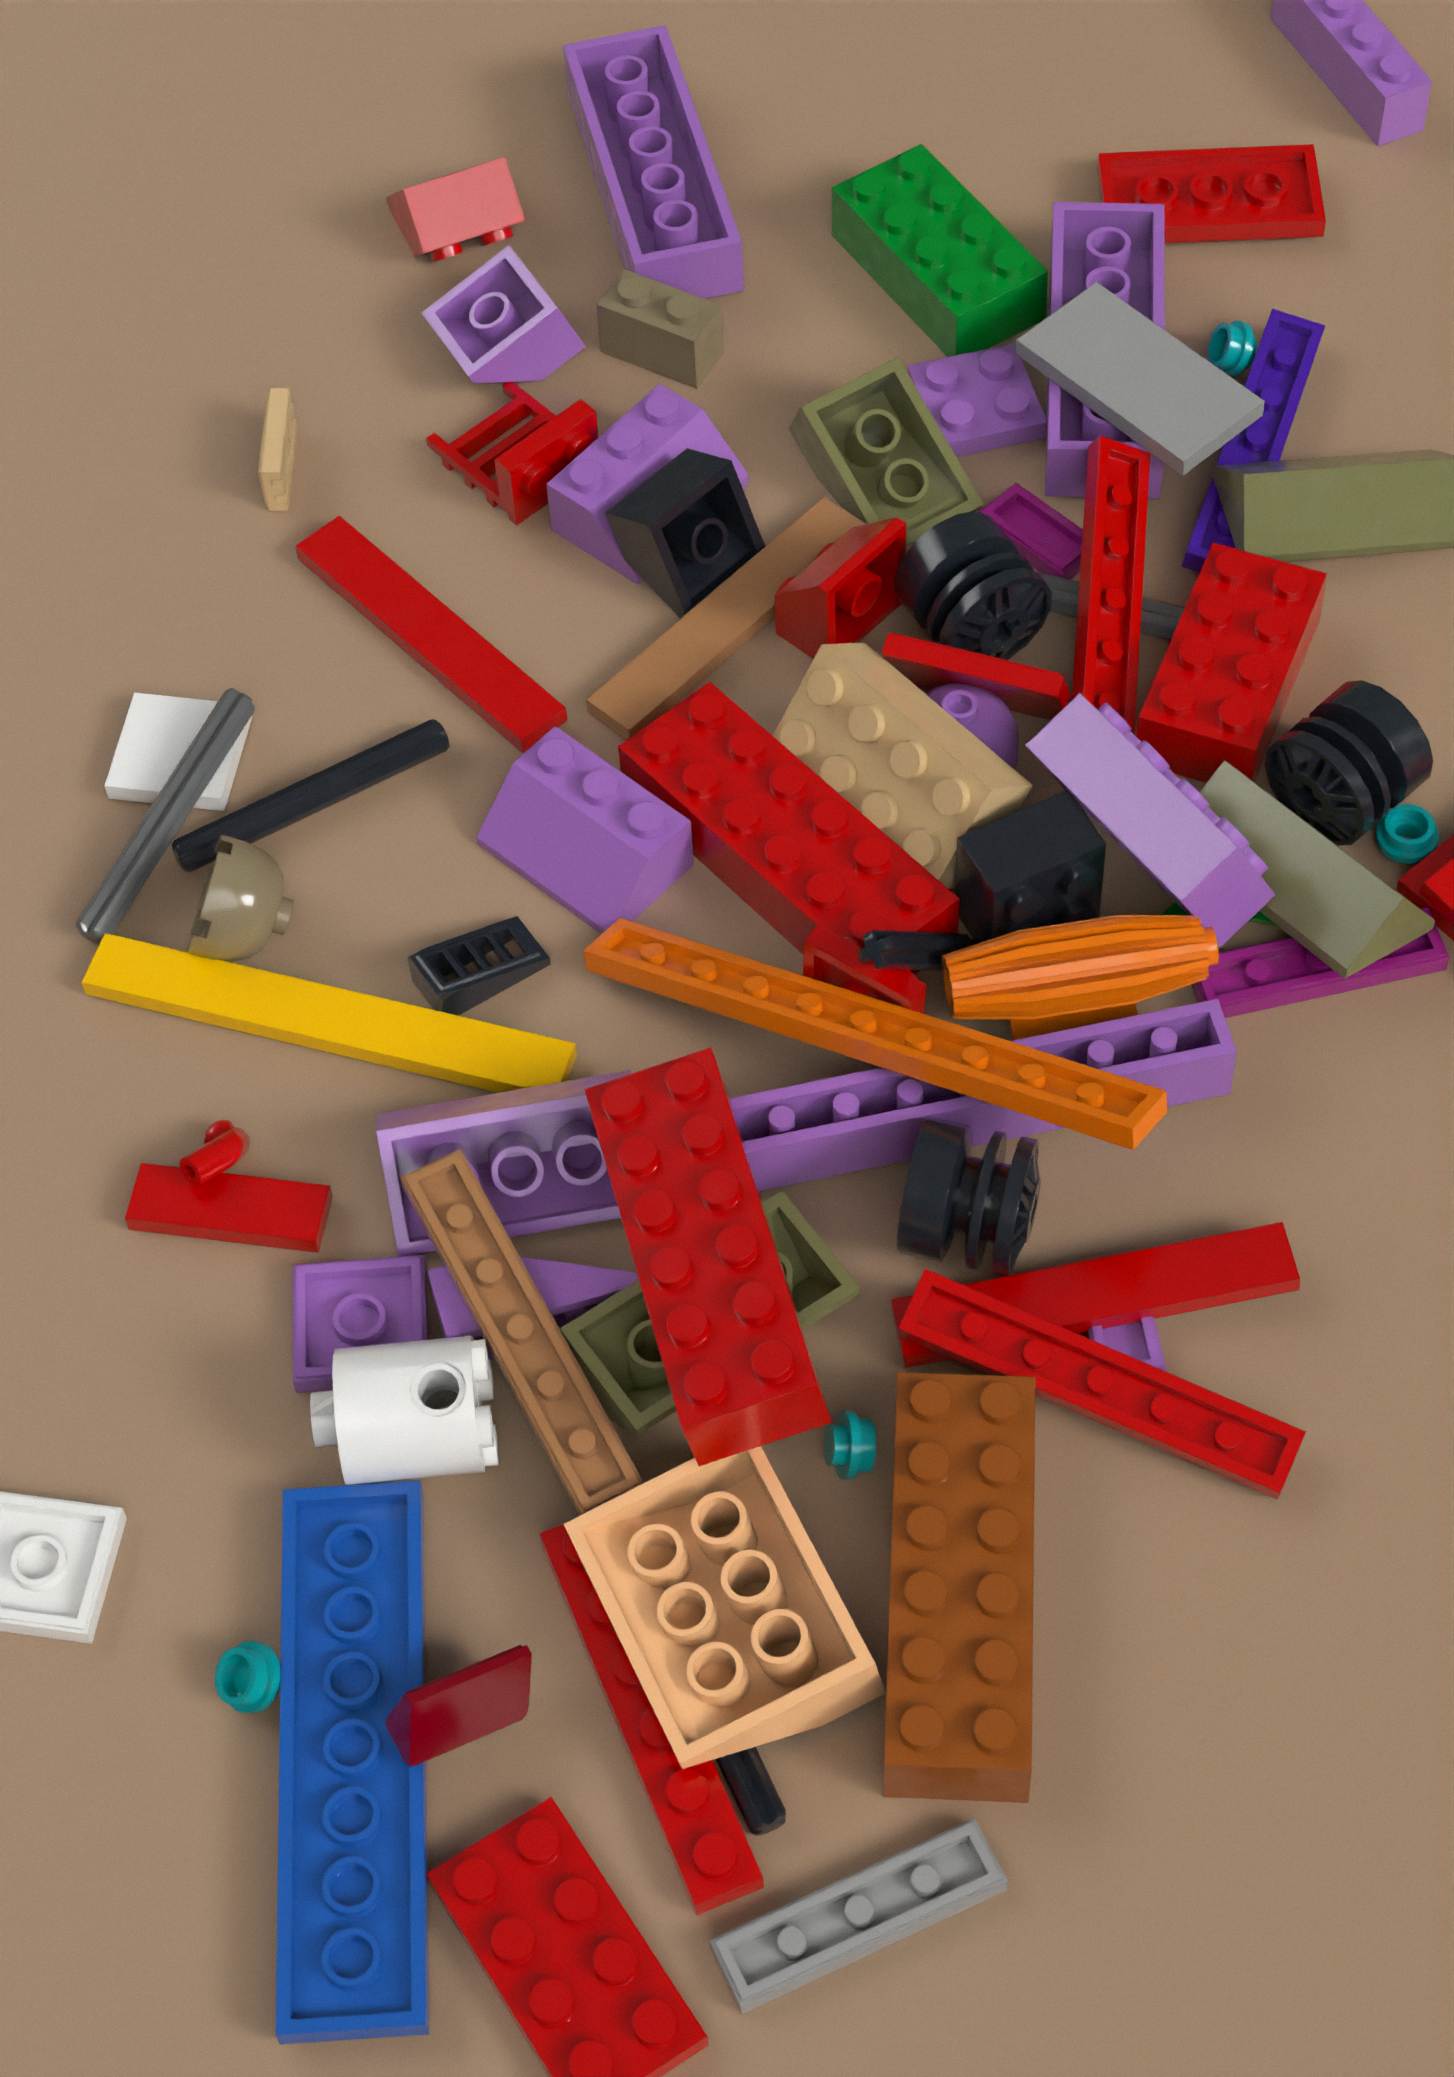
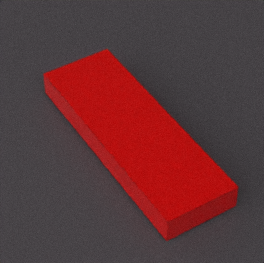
[125,1163,333,1253]

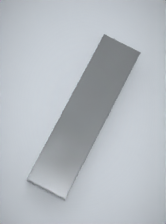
[709,1818,1008,2015]

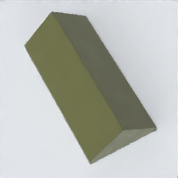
[1212,449,1454,562]
[1199,760,1435,979]
[560,1191,861,1436]

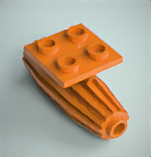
[941,915,1219,1040]

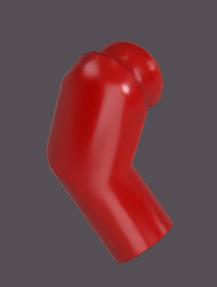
[179,1120,250,1187]

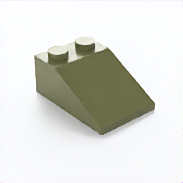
[789,357,984,547]

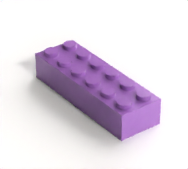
[563,25,744,299]
[1045,202,1165,499]

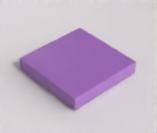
[293,1255,429,1393]

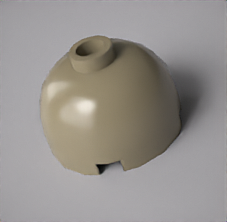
[187,835,294,962]

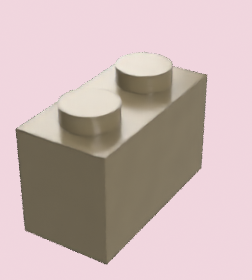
[597,269,724,389]

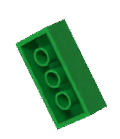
[831,144,1048,357]

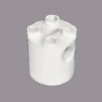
[310,1336,499,1485]

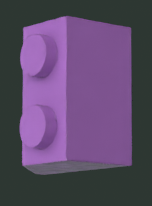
[422,245,586,383]

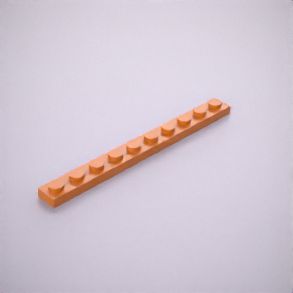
[583,918,1167,1150]

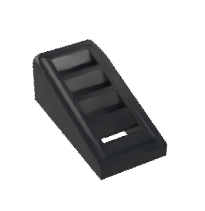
[408,916,551,1016]

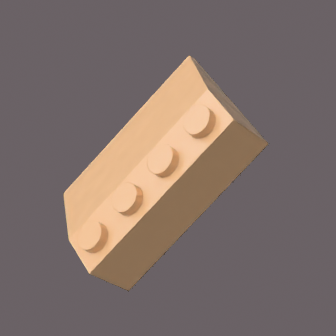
[564,1446,886,1769]

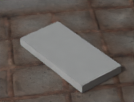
[1016,282,1265,476]

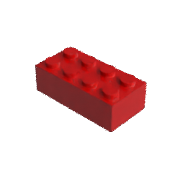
[1136,542,1327,783]

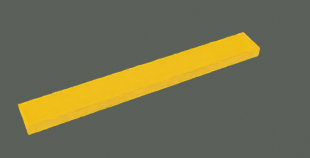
[81,933,577,1093]

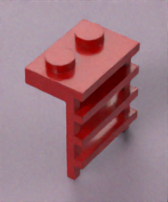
[426,382,599,526]

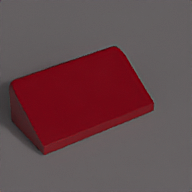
[384,1644,532,1767]

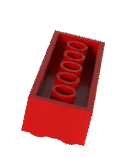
[618,681,959,975]
[584,1047,832,1466]

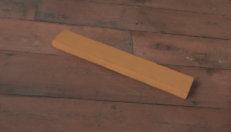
[586,496,866,740]
[400,1149,644,1516]

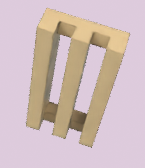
[258,388,297,511]

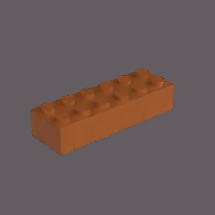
[884,1372,1035,1803]

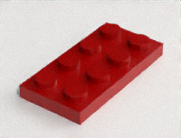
[1097,144,1326,243]
[426,1797,709,2077]

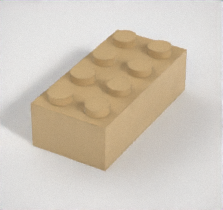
[772,643,1033,889]

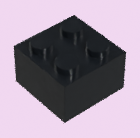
[955,790,1106,942]

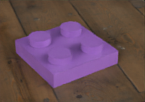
[907,343,1047,457]

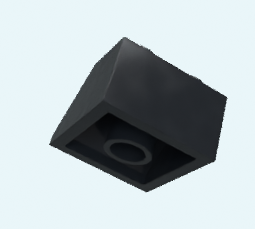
[605,448,765,619]

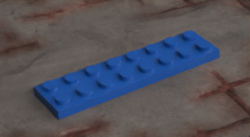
[276,1480,429,2045]

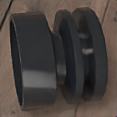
[894,511,1052,660]
[1265,680,1434,846]
[897,1117,1041,1276]

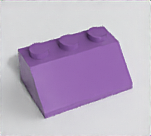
[546,383,749,584]
[477,726,694,934]

